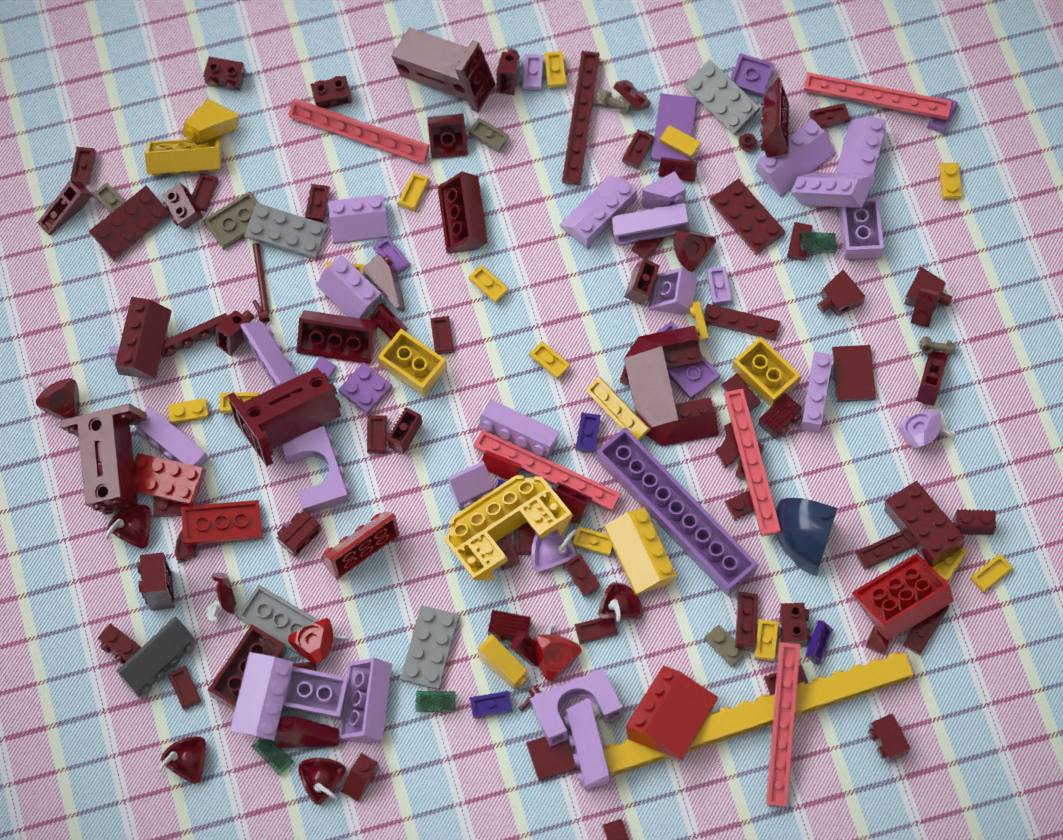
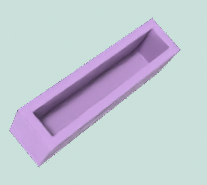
[612,203,690,245]
[801,352,833,433]
[479,400,560,459]
[135,406,208,467]

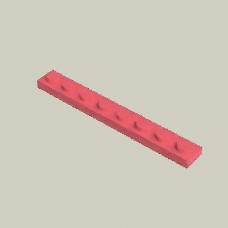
[804,72,952,120]
[288,98,430,163]
[724,389,781,537]
[473,429,621,512]
[766,642,800,806]

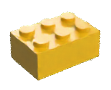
[378,329,447,397]
[732,337,801,407]

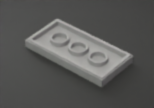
[237,585,319,657]

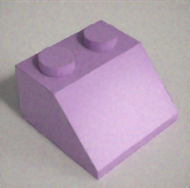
[642,172,686,209]
[649,268,697,314]
[448,461,494,510]

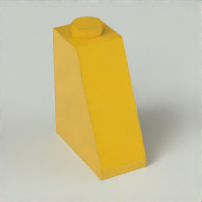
[183,99,239,144]
[478,634,528,690]

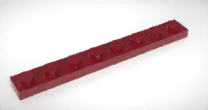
[562,51,600,185]

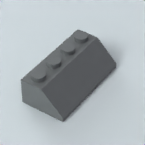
[117,616,197,698]

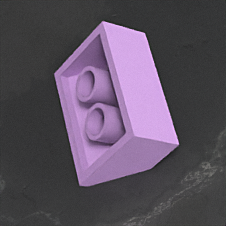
[328,194,389,244]
[316,255,382,319]

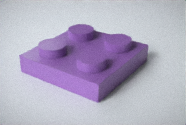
[730,53,775,97]
[338,362,392,415]

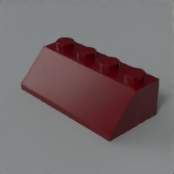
[760,77,790,158]
[437,171,488,254]
[115,297,172,380]
[296,310,378,364]

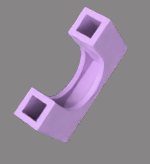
[282,426,350,514]
[530,668,624,747]

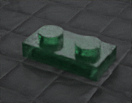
[799,232,838,253]
[415,691,456,713]
[252,738,294,776]

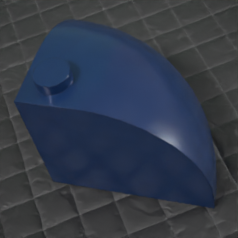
[776,498,837,576]

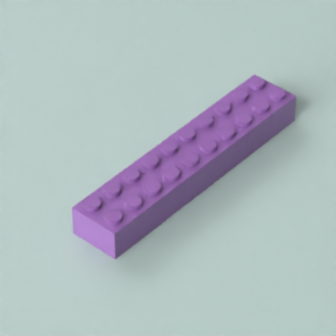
[596,427,758,596]

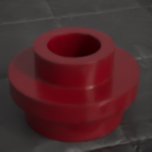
[738,133,757,152]

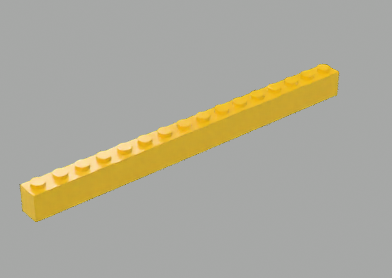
[603,652,913,777]

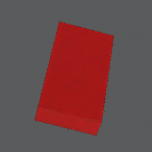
[482,450,521,480]

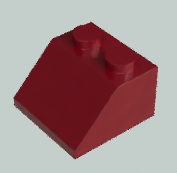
[427,113,468,159]

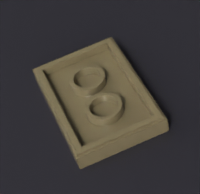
[203,191,258,250]

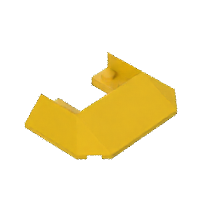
[444,475,573,580]

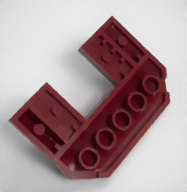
[624,326,719,447]

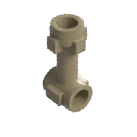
[596,89,631,114]
[919,337,956,355]

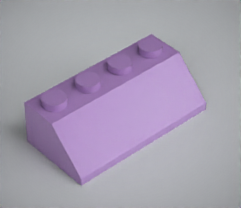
[836,116,887,194]
[756,119,835,197]
[791,172,875,208]
[559,175,637,249]
[240,322,300,387]
[230,652,293,740]
[339,658,392,743]
[564,698,609,790]

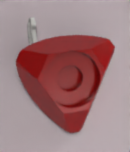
[288,618,347,663]
[535,622,582,681]

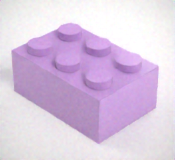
[839,197,884,260]
[282,666,350,720]

